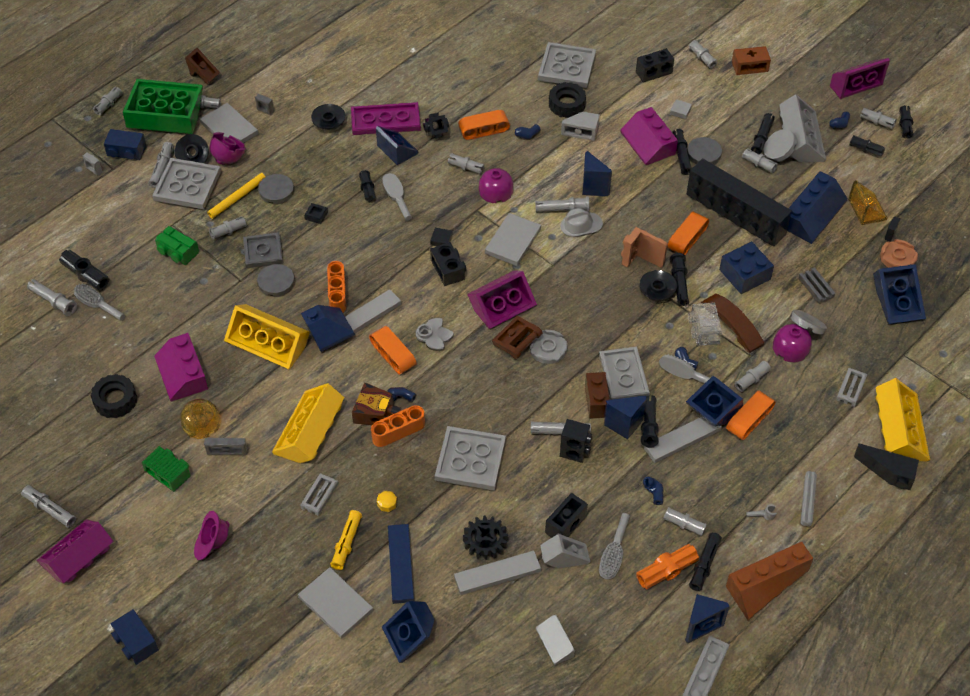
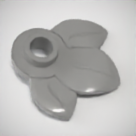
[416,318,454,350]

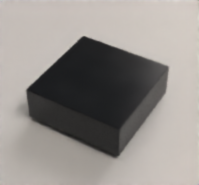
[304,203,328,224]
[884,217,901,242]
[430,227,452,246]

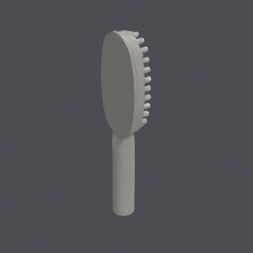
[382,173,412,221]
[74,283,125,321]
[659,354,710,384]
[599,513,630,580]

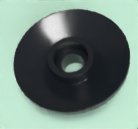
[311,104,345,130]
[175,134,209,163]
[639,270,677,301]

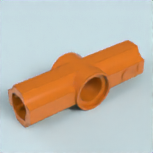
[636,544,699,590]

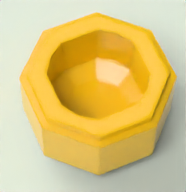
[377,491,397,512]

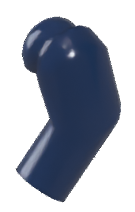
[387,387,416,402]

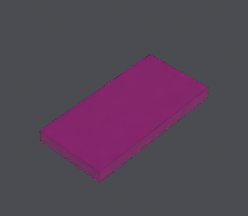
[351,102,421,135]

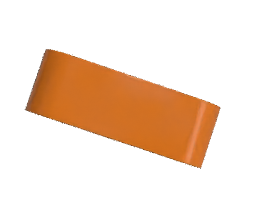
[458,110,510,140]
[667,211,710,255]
[327,261,346,313]
[369,326,417,375]
[726,390,776,440]
[371,405,425,447]

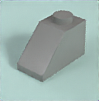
[561,112,600,141]
[540,534,590,568]

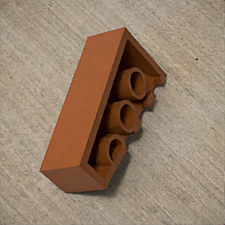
[726,541,813,621]

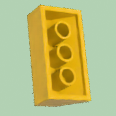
[224,304,310,369]
[876,378,930,461]
[272,383,345,463]

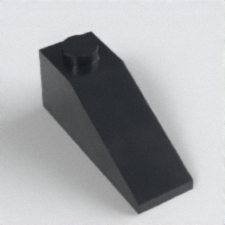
[854,443,919,490]

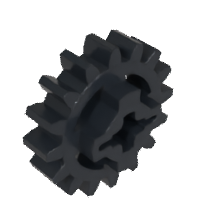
[463,515,508,560]

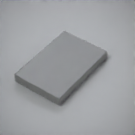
[200,103,258,143]
[485,213,541,266]
[599,347,650,400]
[298,567,373,639]

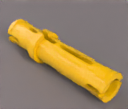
[330,510,362,570]

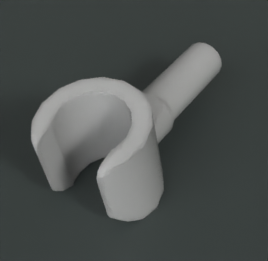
[746,504,777,520]

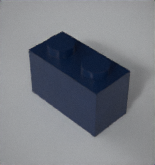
[104,129,146,160]
[110,609,159,665]

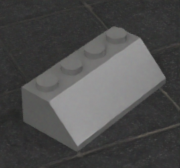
[779,94,826,162]

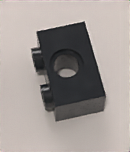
[545,493,588,538]

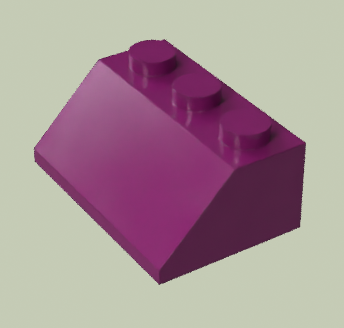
[830,58,890,99]
[620,107,678,165]
[467,270,537,329]
[154,333,208,402]
[36,520,114,583]

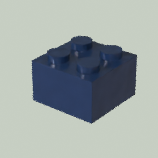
[719,241,774,294]

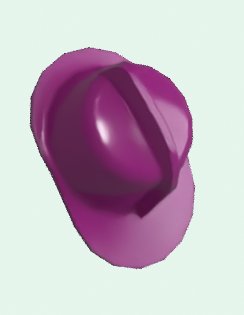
[194,511,230,560]

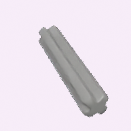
[800,471,817,527]

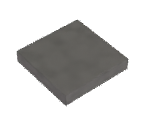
[243,232,283,269]

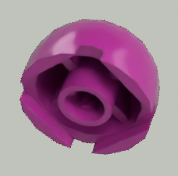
[210,132,246,165]
[479,168,514,203]
[773,324,812,362]

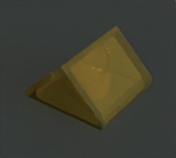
[848,180,888,225]

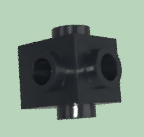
[423,112,449,138]

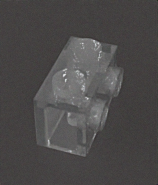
[688,303,722,346]

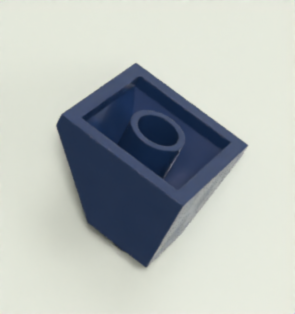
[301,305,355,352]
[382,601,435,663]

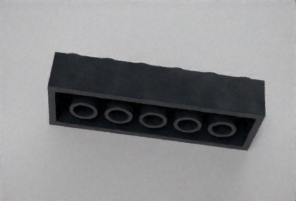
[686,158,792,247]

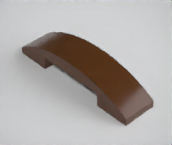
[701,293,764,353]

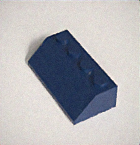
[787,171,848,244]

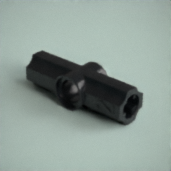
[59,250,110,290]

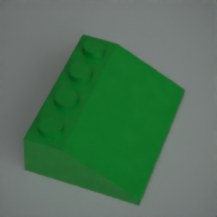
[123,79,203,134]

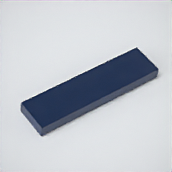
[388,524,414,604]

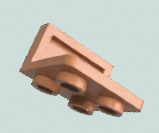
[621,227,668,267]

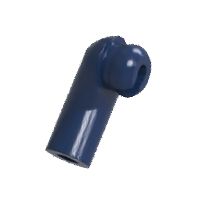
[830,112,850,129]
[515,124,541,139]
[675,347,698,371]
[643,476,663,505]

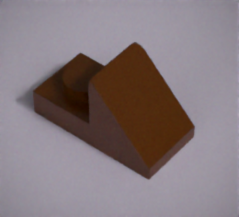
[185,48,220,84]

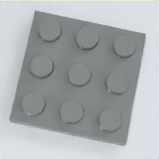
[538,42,596,88]
[152,158,221,209]
[435,426,506,491]

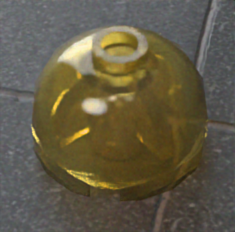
[181,399,221,439]

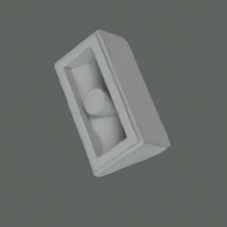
[536,614,575,665]

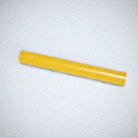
[207,173,266,219]

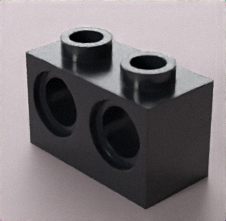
[636,48,674,83]
[430,242,467,286]
[559,419,593,463]

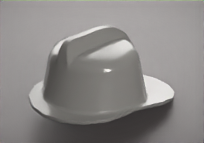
[560,208,603,237]

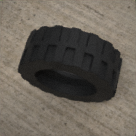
[549,82,586,118]
[91,374,137,418]

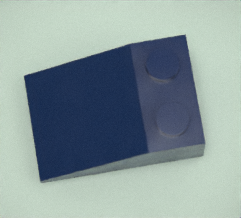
[873,264,926,324]

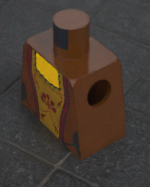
[352,382,402,425]

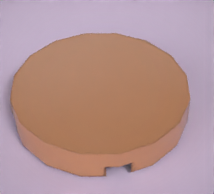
[880,239,918,268]

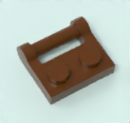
[492,316,543,359]

